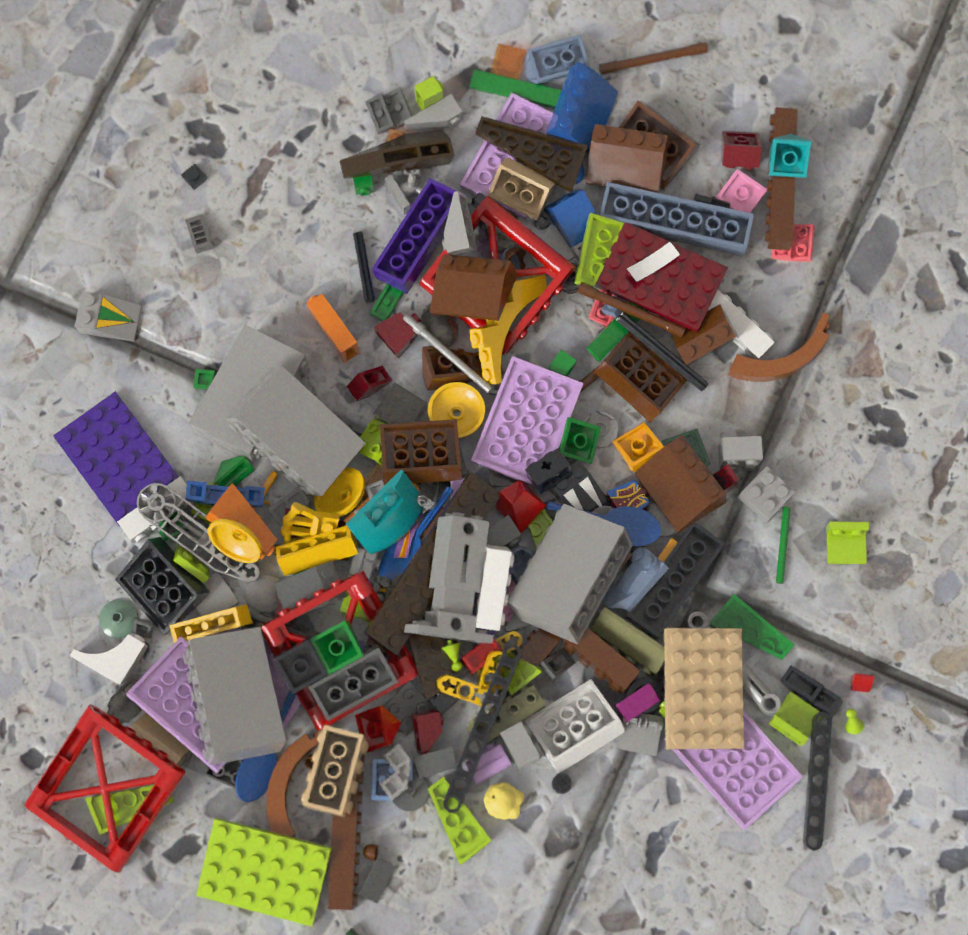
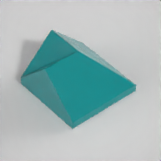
[769,134,811,178]

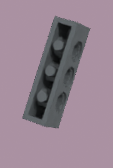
[238,606,321,646]

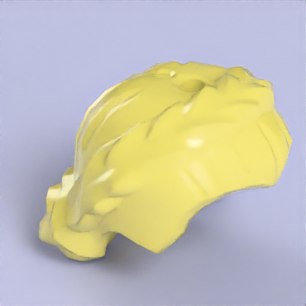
[484,782,524,820]

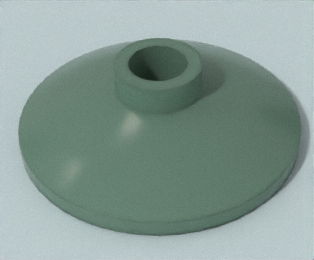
[99,599,138,638]

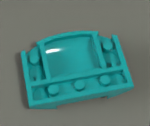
[346,470,423,555]

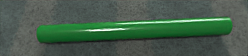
[776,507,791,584]

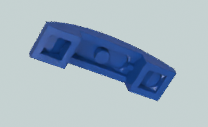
[185,481,265,508]

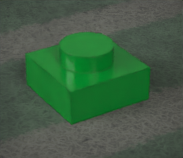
[194,369,216,390]

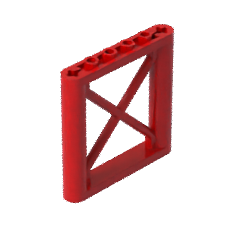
[419,196,575,356]
[260,570,418,731]
[24,704,186,873]

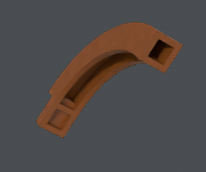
[728,312,830,382]
[266,729,323,837]

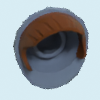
[499,246,526,279]

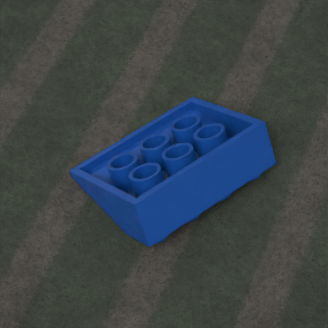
[546,62,618,154]

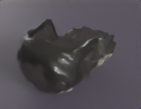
[421,304,459,348]
[107,674,143,724]

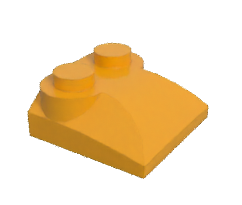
[612,422,664,472]

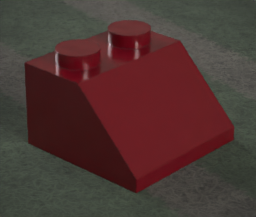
[721,131,762,169]

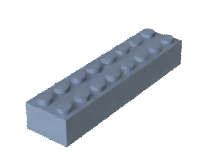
[600,182,754,256]

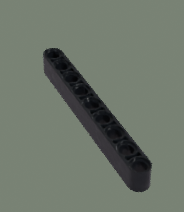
[443,644,522,813]

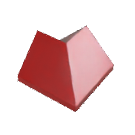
[496,480,546,534]
[355,706,401,753]

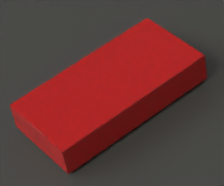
[460,637,503,675]

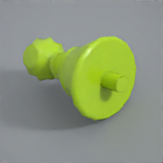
[442,640,462,672]
[845,708,865,734]

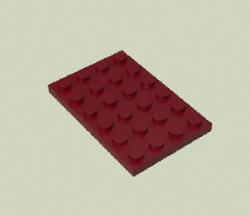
[594,222,728,332]

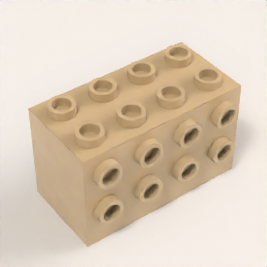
[301,725,369,818]

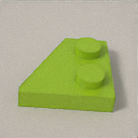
[174,541,210,583]
[492,652,543,694]

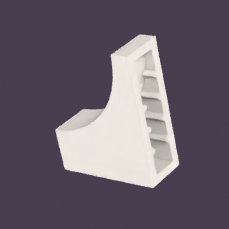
[70,634,148,687]

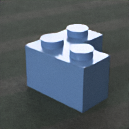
[371,759,414,801]

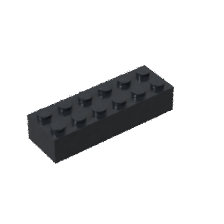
[625,522,725,641]

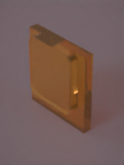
[490,44,526,80]

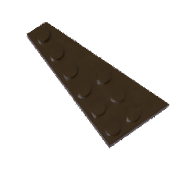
[476,116,588,193]
[391,574,469,701]

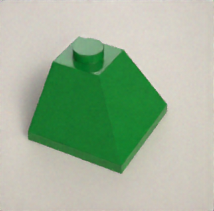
[309,620,364,675]

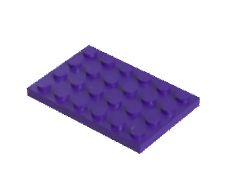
[53,391,179,526]

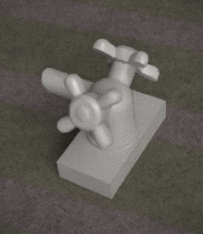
[385,169,427,215]

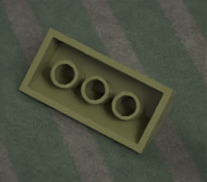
[590,607,664,676]

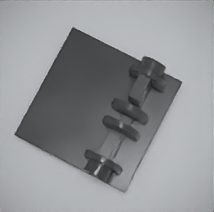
[383,681,435,736]

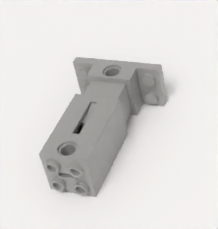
[404,513,494,643]

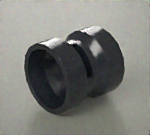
[552,773,572,794]

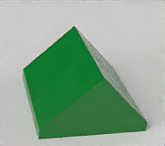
[559,417,601,464]

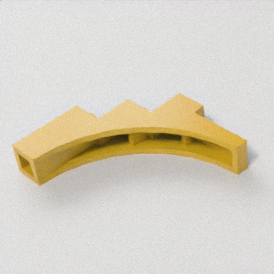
[469,275,547,384]

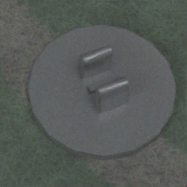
[392,772,429,811]

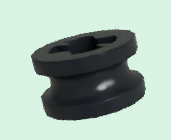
[533,211,550,230]

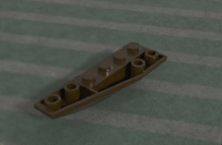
[339,129,455,179]

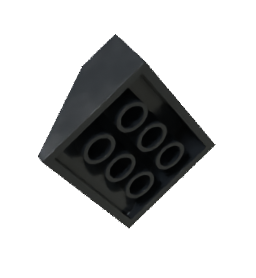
[115,537,210,635]

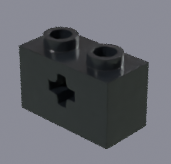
[525,449,573,494]

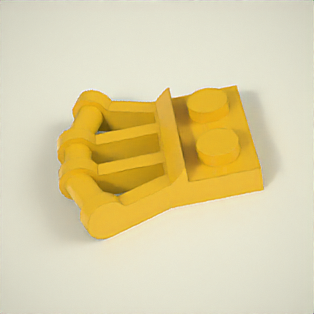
[280,502,339,545]

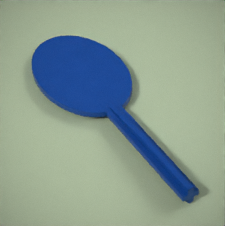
[379,486,454,580]
[547,502,661,547]
[235,691,296,802]

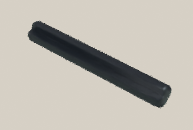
[353,231,375,303]

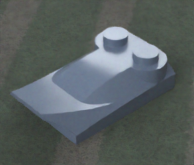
[522,35,590,84]
[602,548,669,612]

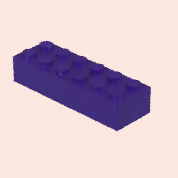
[372,178,456,294]

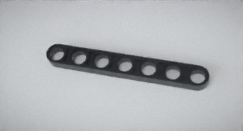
[803,712,832,850]

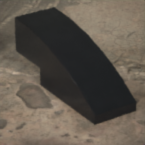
[780,665,843,718]

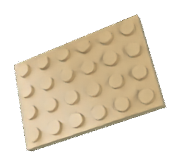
[664,628,744,749]

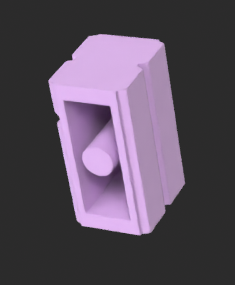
[465,743,511,785]

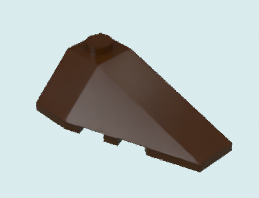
[422,346,504,391]

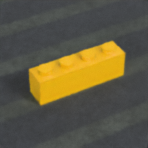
[276,526,358,576]
[170,604,252,643]

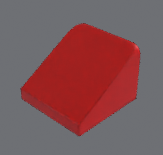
[850,673,874,692]

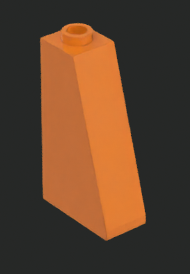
[306,294,360,363]
[206,483,277,560]

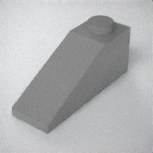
[404,94,463,131]

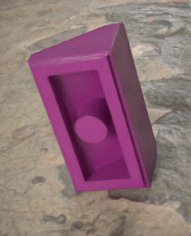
[616,683,660,722]

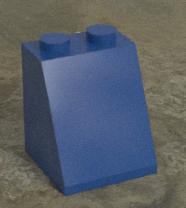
[543,190,597,248]

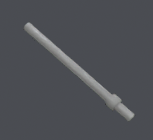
[403,314,493,393]

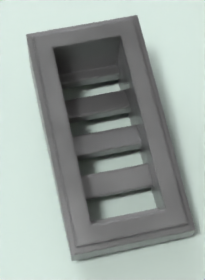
[185,214,214,254]

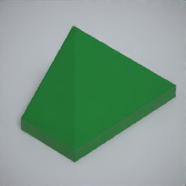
[214,455,255,487]

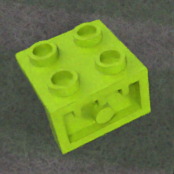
[358,418,385,468]
[826,522,869,564]
[768,692,822,747]

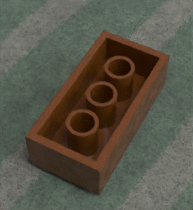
[562,628,640,694]

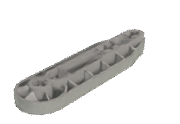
[137,483,260,583]

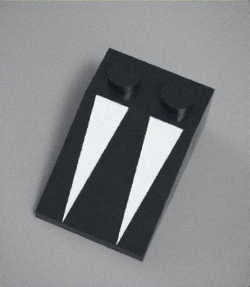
[549,460,613,512]

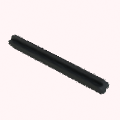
[616,312,708,391]

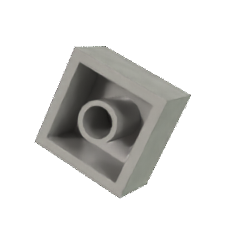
[718,436,763,471]
[738,466,795,523]
[500,722,542,771]

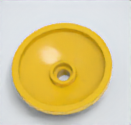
[428,382,485,438]
[314,467,366,517]
[208,519,262,563]

